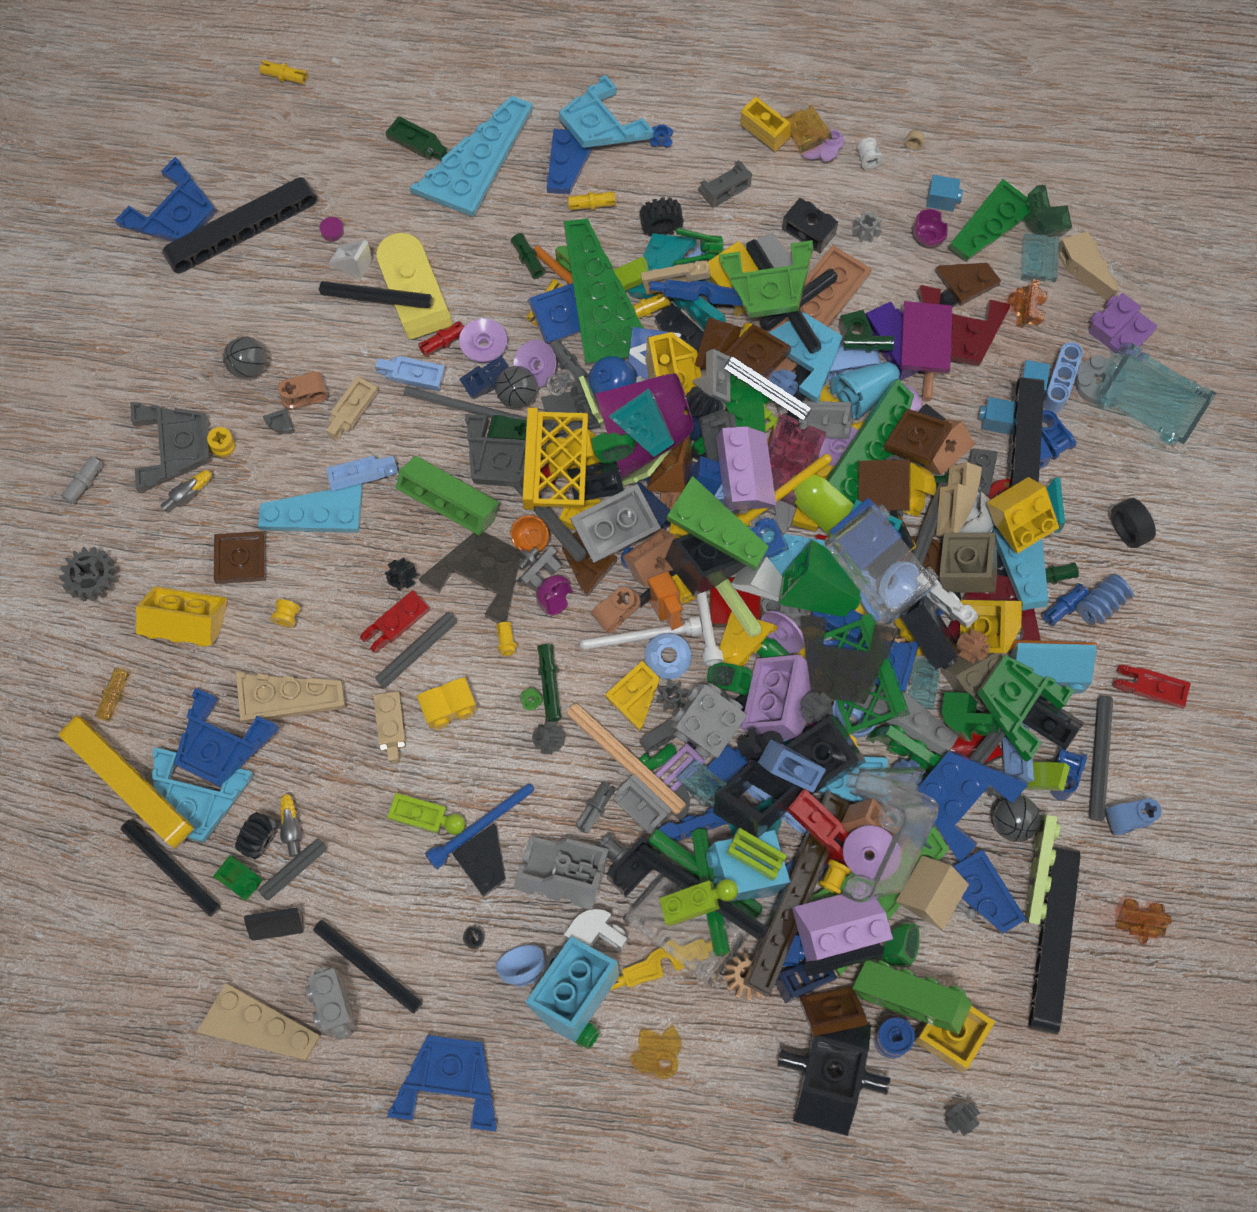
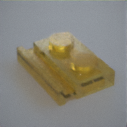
[784,105,832,153]

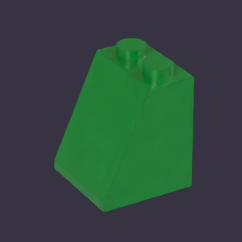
[778,540,863,617]

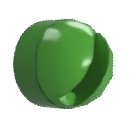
[520,688,542,710]

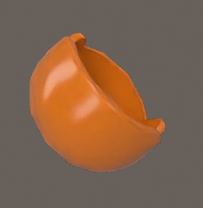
[510,515,550,552]

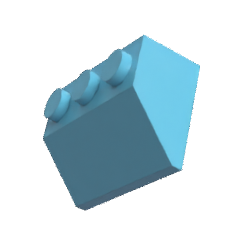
[1009,643,1097,694]
[525,936,619,1043]

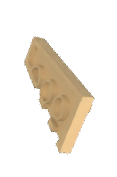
[236,672,345,724]
[196,983,321,1061]

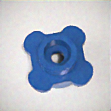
[650,124,673,148]

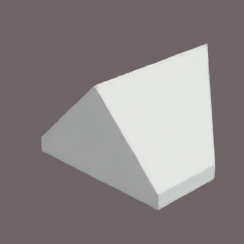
[731,556,782,602]

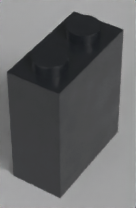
[901,595,959,670]

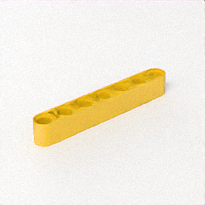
[58,714,195,849]

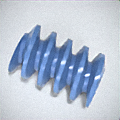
[1076,573,1134,625]

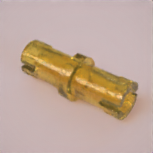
[95,668,129,722]

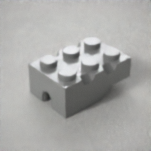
[514,836,609,910]

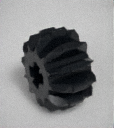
[685,387,727,418]
[235,812,276,860]

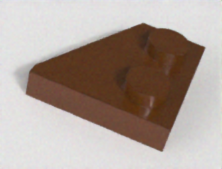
[935,263,1001,306]

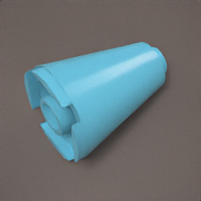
[830,362,900,419]

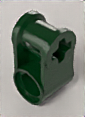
[487,415,527,440]

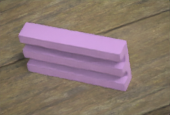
[654,744,706,792]

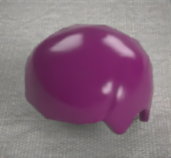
[912,208,948,247]
[536,575,572,616]

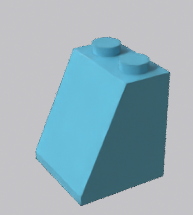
[706,830,790,901]

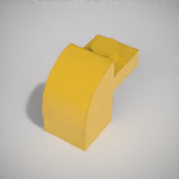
[903,463,936,517]

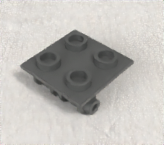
[541,381,601,436]

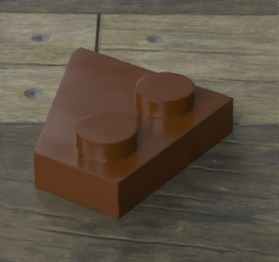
[562,531,617,597]

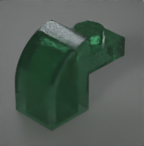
[1024,185,1072,238]

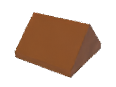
[647,435,693,492]

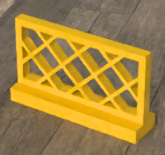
[523,407,588,510]

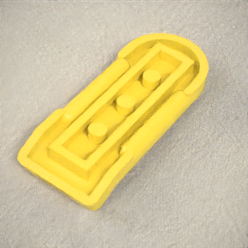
[377,233,452,339]

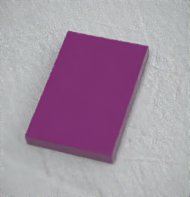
[900,301,952,374]

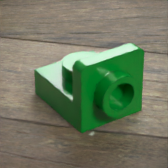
[213,855,262,901]

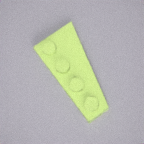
[1025,815,1060,925]

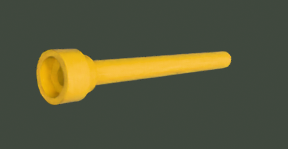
[735,454,832,527]

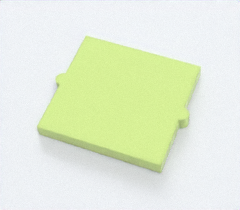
[579,376,606,428]
[622,449,672,486]

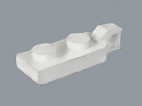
[916,572,978,628]

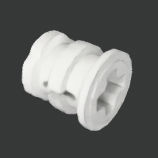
[857,138,884,170]

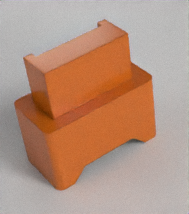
[648,571,683,630]

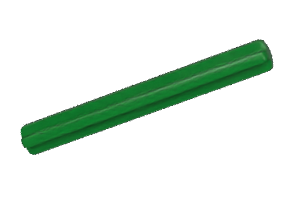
[691,828,730,957]
[648,829,762,919]

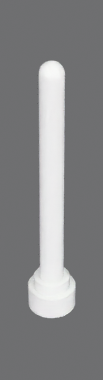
[697,591,724,666]
[580,615,702,650]

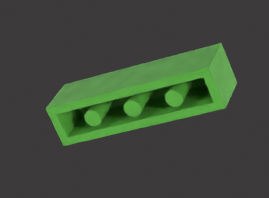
[396,456,499,536]
[853,960,972,1035]

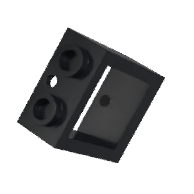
[713,760,798,838]

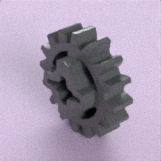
[59,547,117,602]

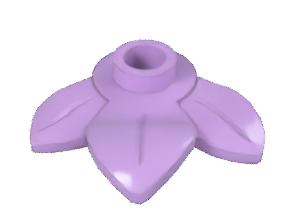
[802,129,845,162]

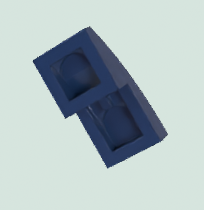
[459,355,509,399]

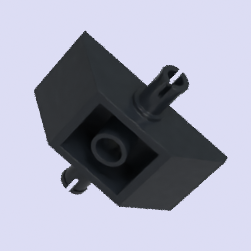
[777,1024,890,1136]

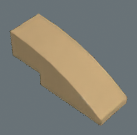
[936,462,982,537]

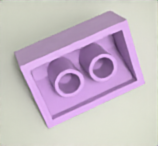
[716,427,776,510]
[741,654,816,740]
[792,887,893,961]

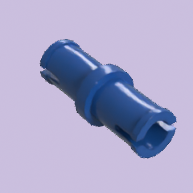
[1042,583,1090,626]

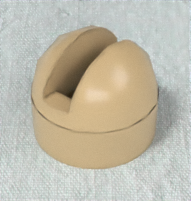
[905,129,925,150]

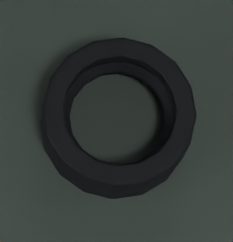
[1111,498,1156,548]

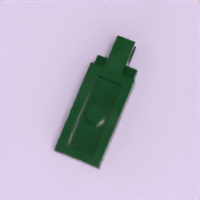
[385,116,447,161]

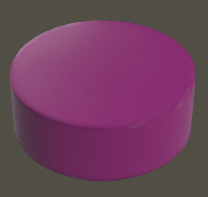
[319,217,344,241]

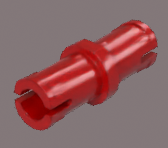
[418,321,464,357]

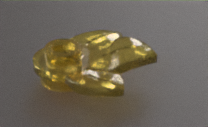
[630,1026,682,1079]

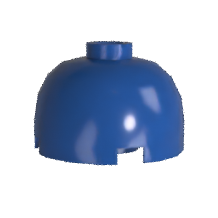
[588,356,638,397]

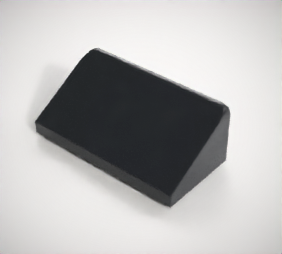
[244,908,304,941]

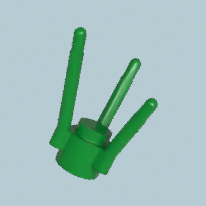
[673,228,723,265]

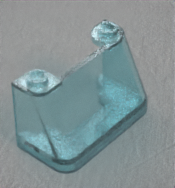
[1097,342,1216,446]

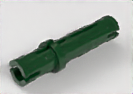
[537,644,562,722]

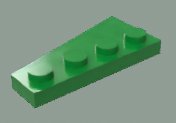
[948,179,1039,261]

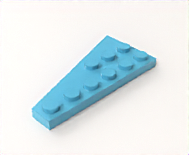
[410,96,533,217]

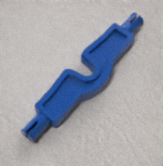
[649,279,742,306]

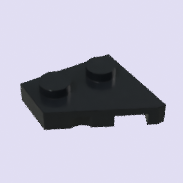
[452,823,505,898]

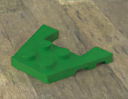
[977,655,1075,762]

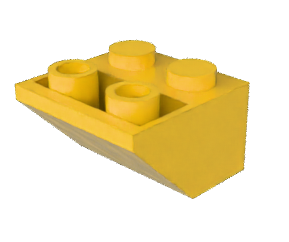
[987,477,1059,553]

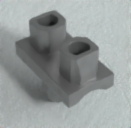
[516,546,562,592]

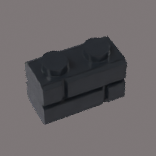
[1022,695,1084,750]

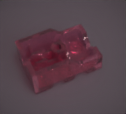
[767,413,827,507]

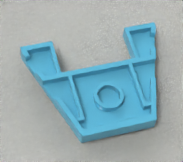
[559,75,654,148]
[769,312,843,403]
[152,747,253,843]

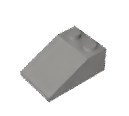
[570,484,661,563]

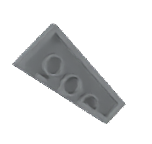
[856,683,958,757]

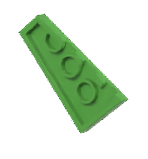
[666,476,769,570]

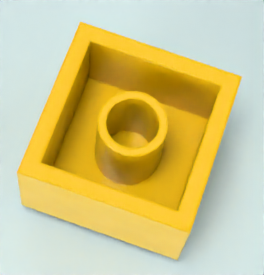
[914,1006,996,1073]

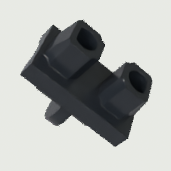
[737,727,784,762]

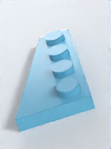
[991,527,1048,610]

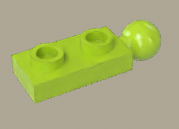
[387,793,465,835]
[659,879,738,927]

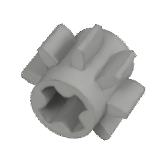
[853,212,882,242]

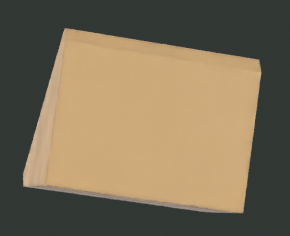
[895,856,969,931]

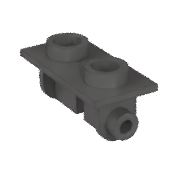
[970,448,998,496]

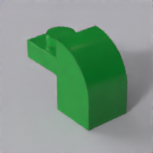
[942,692,999,742]

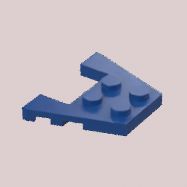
[115,157,216,241]
[174,688,279,787]
[915,750,1029,862]
[387,1035,497,1132]

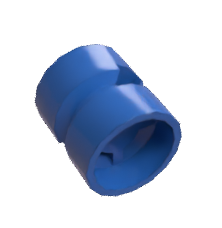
[874,1018,915,1059]

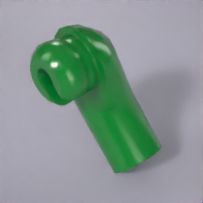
[639,744,677,771]

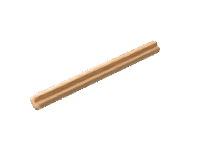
[567,704,686,815]

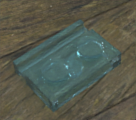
[1021,233,1059,282]

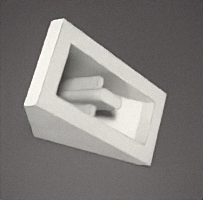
[329,240,372,279]

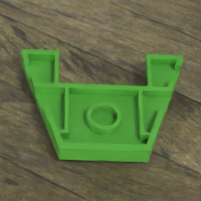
[718,240,813,318]

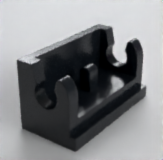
[606,835,661,897]

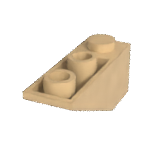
[1057,231,1118,302]

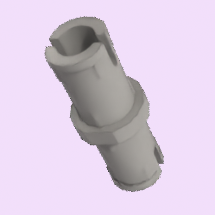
[61,456,103,505]

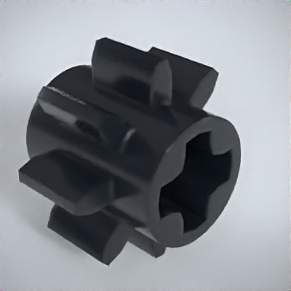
[385,557,418,591]

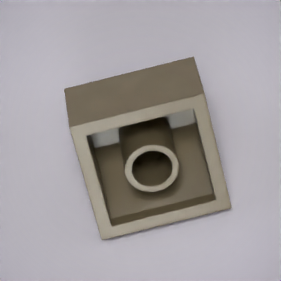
[939,533,997,592]
[939,651,1003,700]

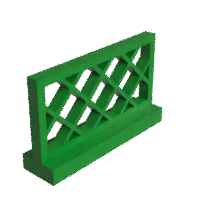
[814,613,910,735]

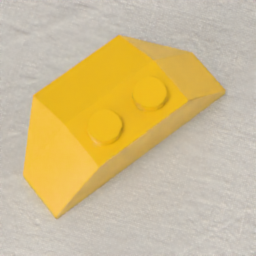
[645,332,701,415]

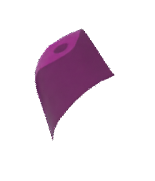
[595,373,693,478]

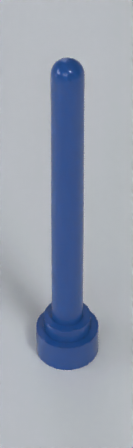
[424,784,534,870]

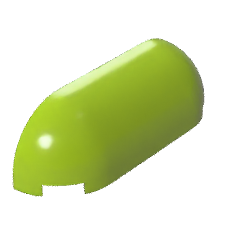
[792,474,854,543]

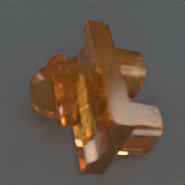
[1008,278,1048,328]
[1115,899,1172,945]

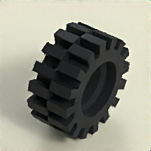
[639,197,684,236]

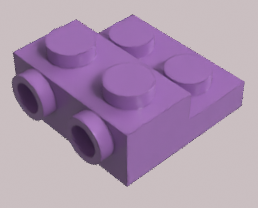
[1088,293,1158,361]

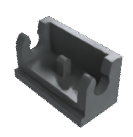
[698,160,752,209]
[699,409,737,462]

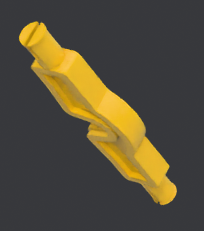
[610,938,713,991]

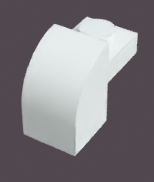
[564,909,628,952]

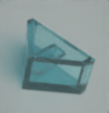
[908,657,940,710]
[676,759,727,807]

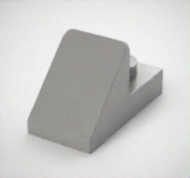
[693,349,730,403]

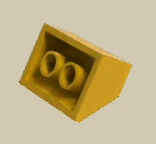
[136,586,228,647]

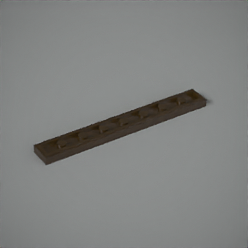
[743,790,850,997]

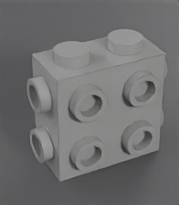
[670,683,747,759]
[305,966,357,1040]

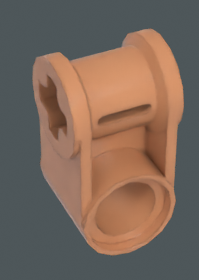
[278,371,328,410]
[591,587,641,634]

